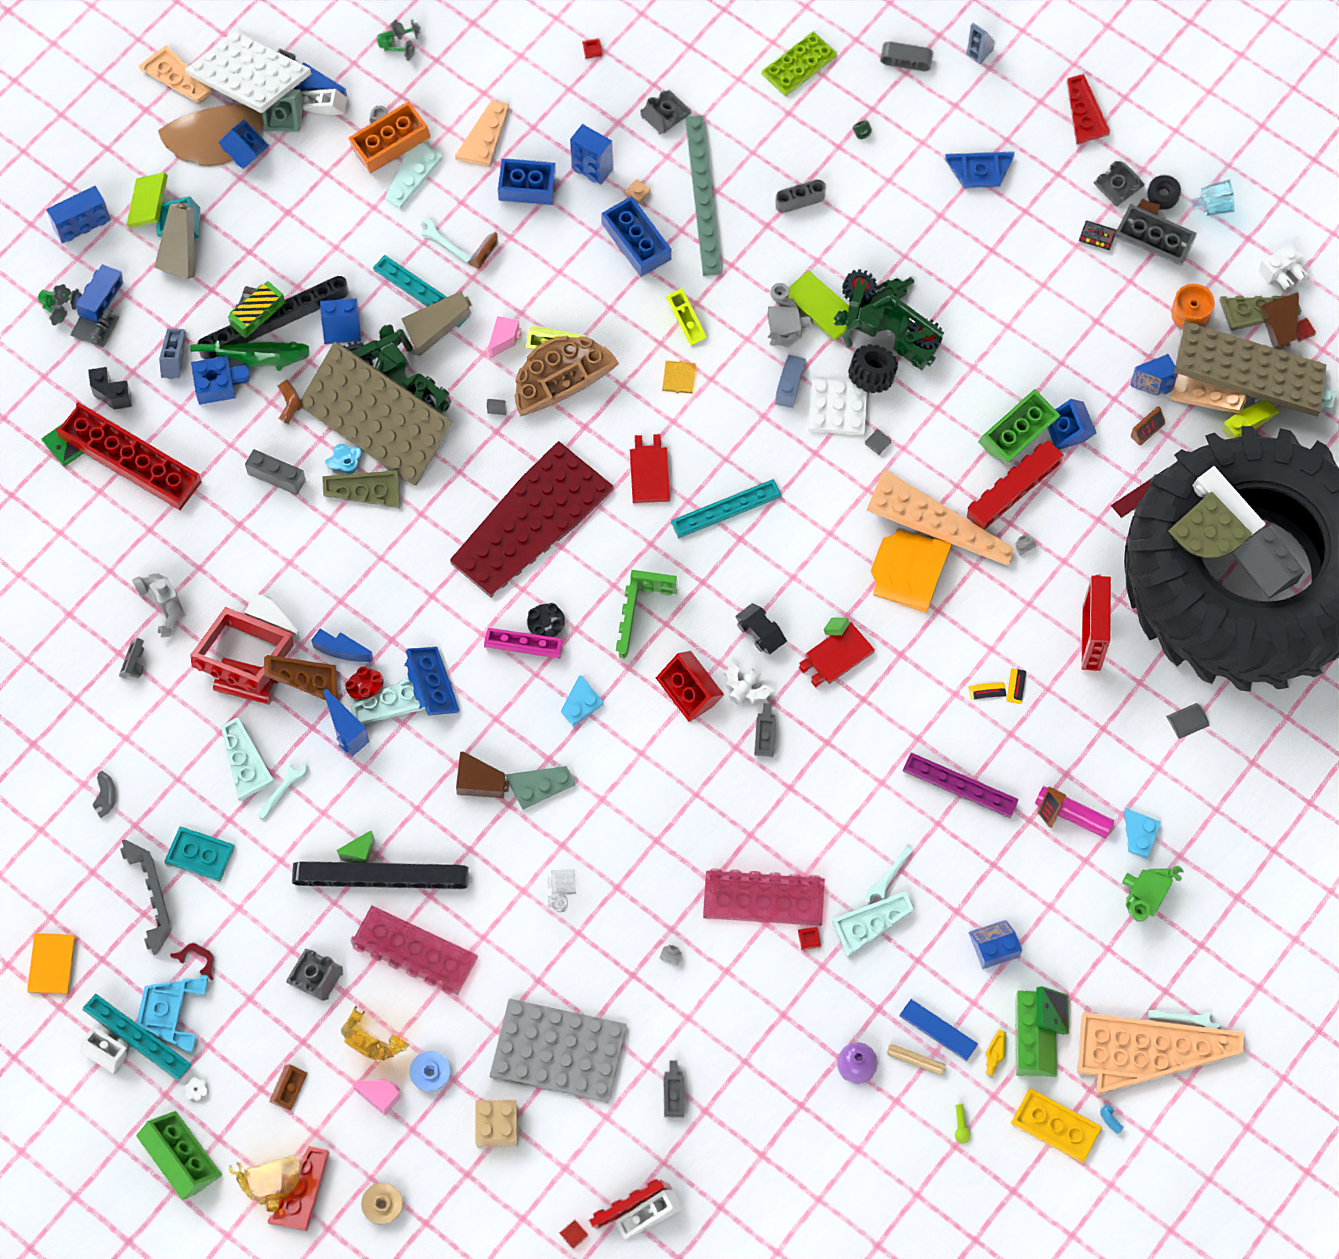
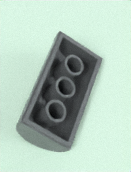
[1115,204,1197,266]

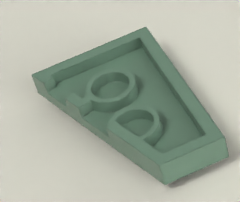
[505,766,575,810]

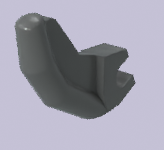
[92,771,116,818]

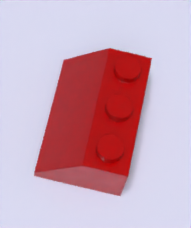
[656,651,725,722]

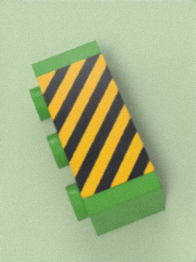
[228,281,285,339]

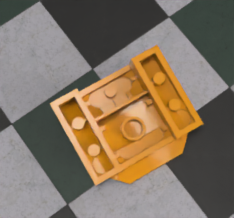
[871,529,952,613]

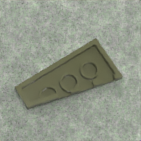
[1219,296,1302,331]
[322,470,400,508]

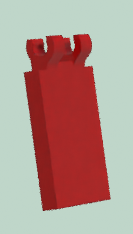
[630,434,670,503]
[799,622,875,688]

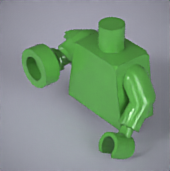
[1122,866,1184,922]

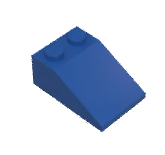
[324,689,370,757]

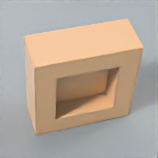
[625,179,651,204]

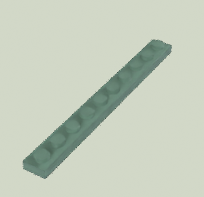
[685,116,721,276]

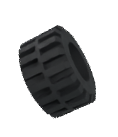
[848,344,898,393]

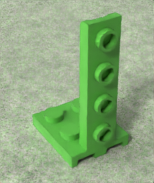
[616,570,678,658]

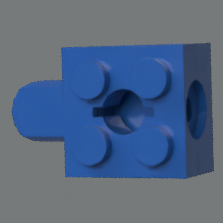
[191,356,250,405]

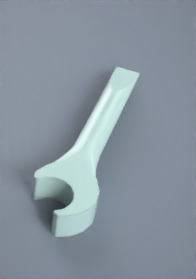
[421,220,471,263]
[257,762,307,819]
[866,846,913,904]
[1148,1010,1222,1029]

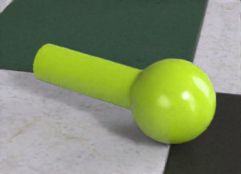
[955,1104,971,1143]

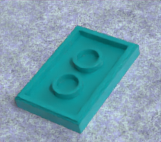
[164,826,235,882]

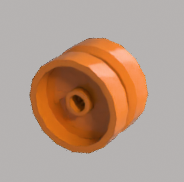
[1171,284,1215,329]

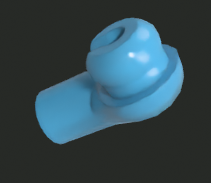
[1100,1104,1124,1134]

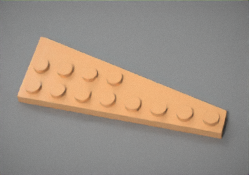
[867,469,1015,566]

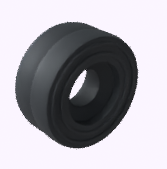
[1147,175,1181,210]

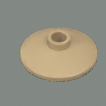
[361,1183,403,1224]

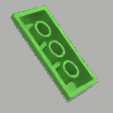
[978,389,1061,463]
[1015,990,1057,1077]
[136,1111,222,1200]

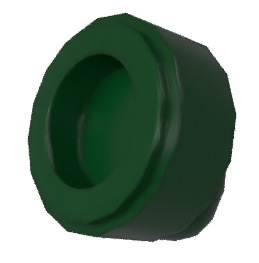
[852,120,872,139]

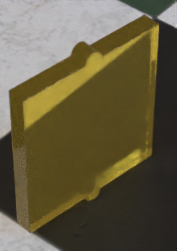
[662,360,696,394]

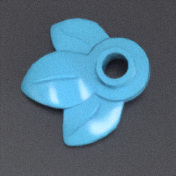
[325,444,362,474]

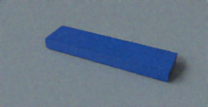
[899,999,978,1061]

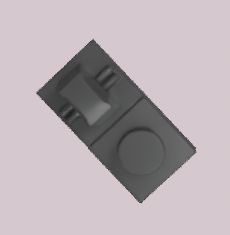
[119,638,144,679]

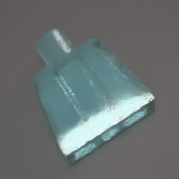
[1191,179,1234,216]

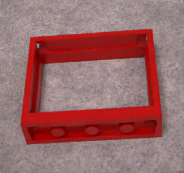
[1081,574,1111,671]
[190,607,294,694]

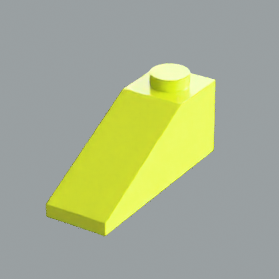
[665,288,707,346]
[1223,400,1279,439]

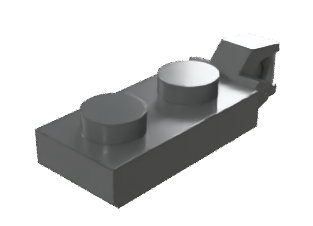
[754,703,776,757]
[663,1061,684,1118]

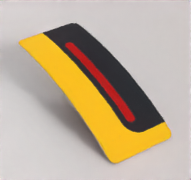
[1006,668,1026,704]
[968,682,1006,700]

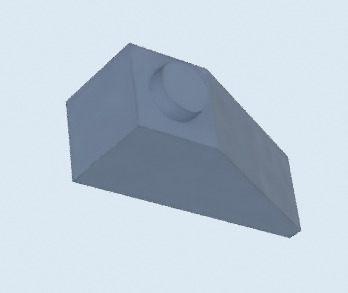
[966,23,994,64]
[159,329,186,379]
[775,355,806,408]

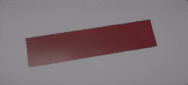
[1110,467,1168,518]

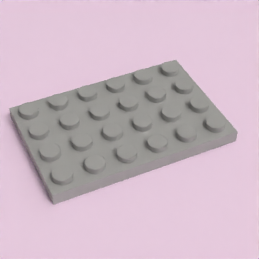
[490,999,627,1103]

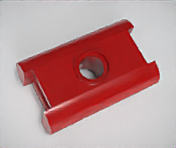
[213,657,279,705]

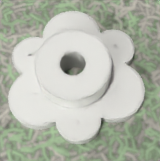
[184,1078,208,1101]

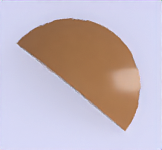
[158,104,264,166]
[514,336,619,416]

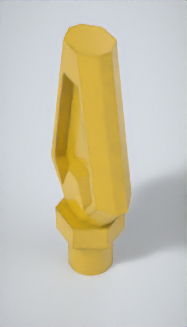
[985,1030,1006,1076]

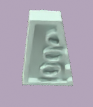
[350,678,425,724]
[832,891,913,957]

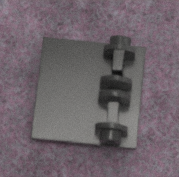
[70,308,120,348]

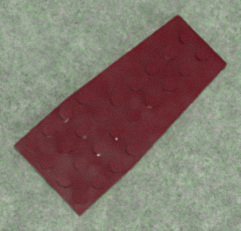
[450,441,614,597]

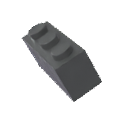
[245,449,306,495]

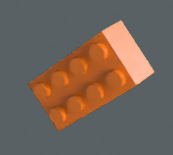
[348,101,431,174]

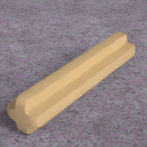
[887,1044,946,1075]

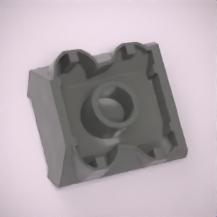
[640,90,692,134]
[1093,161,1145,207]
[286,949,343,1001]

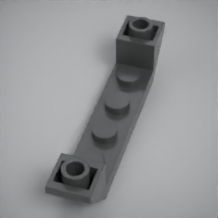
[120,839,172,955]

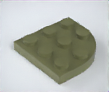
[1168,491,1252,558]

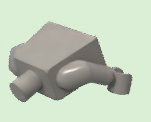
[767,283,811,347]
[132,573,186,637]

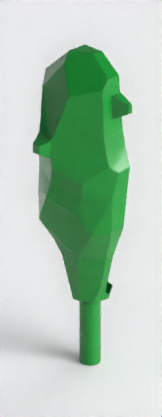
[190,340,309,371]

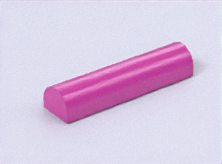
[484,627,563,659]
[1035,785,1115,839]

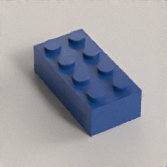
[601,196,672,277]

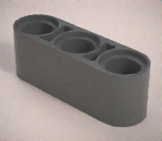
[880,41,933,71]
[775,179,826,213]

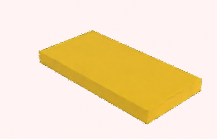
[1010,1088,1102,1163]

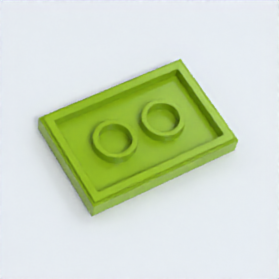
[126,172,168,228]

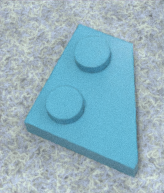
[561,675,604,727]
[1124,808,1161,859]

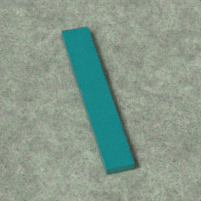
[373,255,470,328]
[671,479,782,539]
[82,993,192,1081]

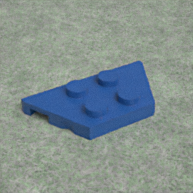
[945,152,1014,188]

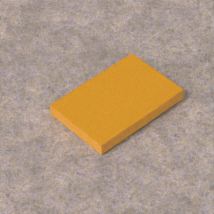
[27,933,75,994]

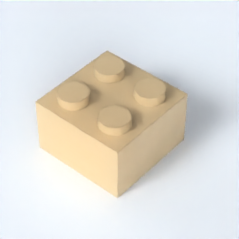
[475,1100,517,1147]

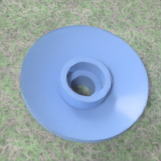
[410,1051,450,1091]

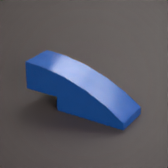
[311,628,373,662]

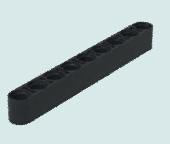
[197,276,349,360]
[292,861,469,889]

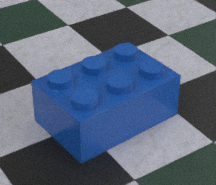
[570,124,613,185]
[498,158,556,205]
[46,185,111,244]

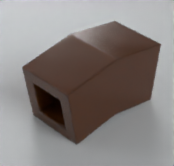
[1137,198,1160,216]

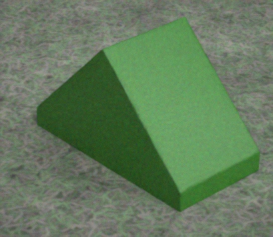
[337,831,375,863]

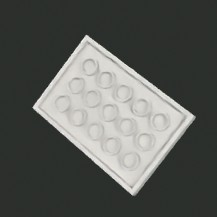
[185,31,311,113]

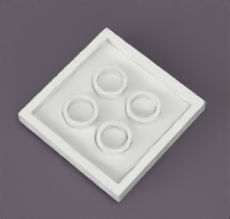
[808,379,867,436]

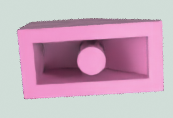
[488,316,522,357]
[353,1079,401,1116]

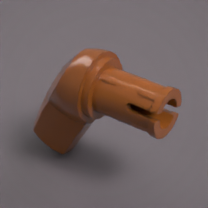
[277,379,302,424]

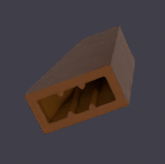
[1259,292,1299,349]
[456,751,509,798]

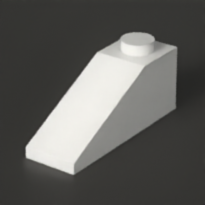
[301,89,347,115]
[244,593,300,640]
[615,1190,683,1240]

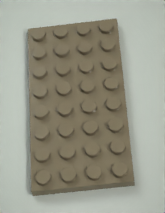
[1174,321,1327,417]
[301,342,454,485]

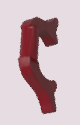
[170,943,214,980]

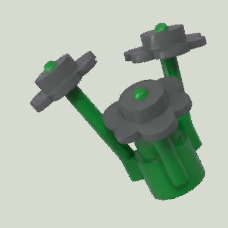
[377,19,421,61]
[38,284,82,326]

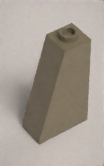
[154,202,195,279]
[401,291,472,356]

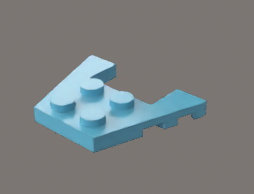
[137,976,209,1054]

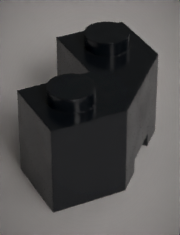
[88,367,132,409]
[735,603,787,655]

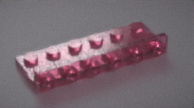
[703,868,825,926]
[350,905,478,995]

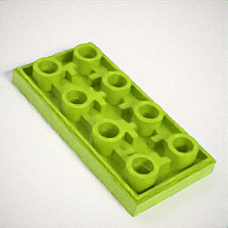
[761,31,837,97]
[788,270,849,341]

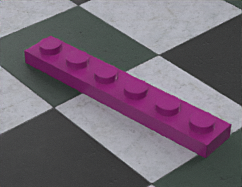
[903,752,1019,819]

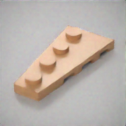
[139,45,212,104]
[455,100,509,167]
[1170,375,1247,414]

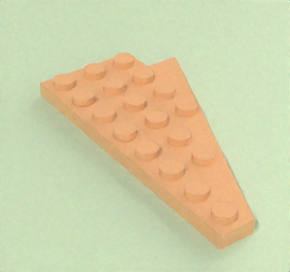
[1077,1013,1244,1094]

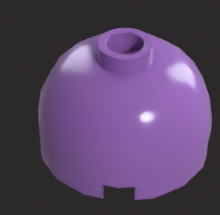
[837,1042,878,1084]

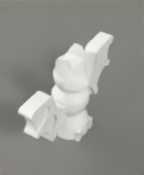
[724,662,774,705]

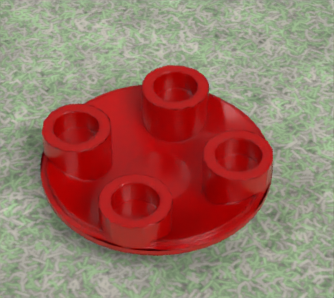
[345,666,384,700]

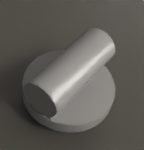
[1015,535,1037,555]
[659,945,682,966]

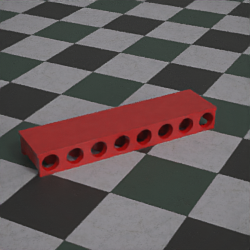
[56,402,202,511]

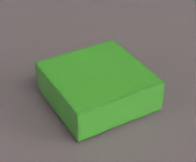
[823,618,850,635]

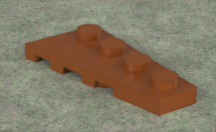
[264,655,338,700]

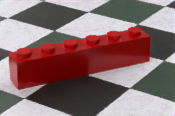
[967,440,1064,530]

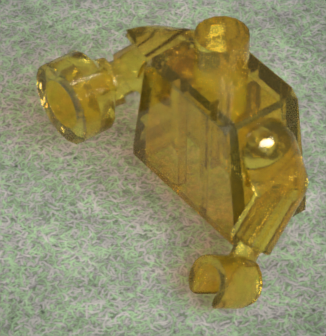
[341,1006,410,1061]
[229,1155,302,1212]

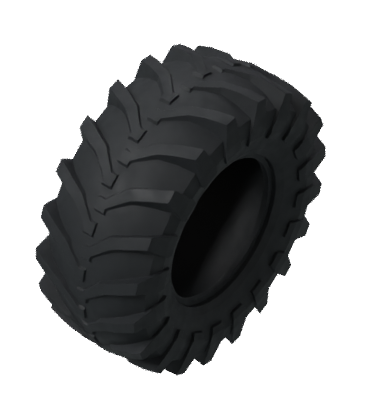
[1124,426,1339,692]

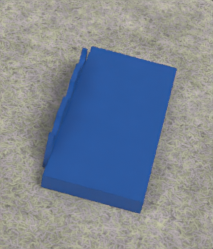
[404,647,460,716]

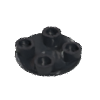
[527,603,565,637]

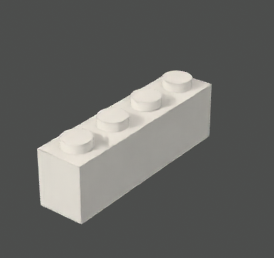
[1192,466,1266,544]

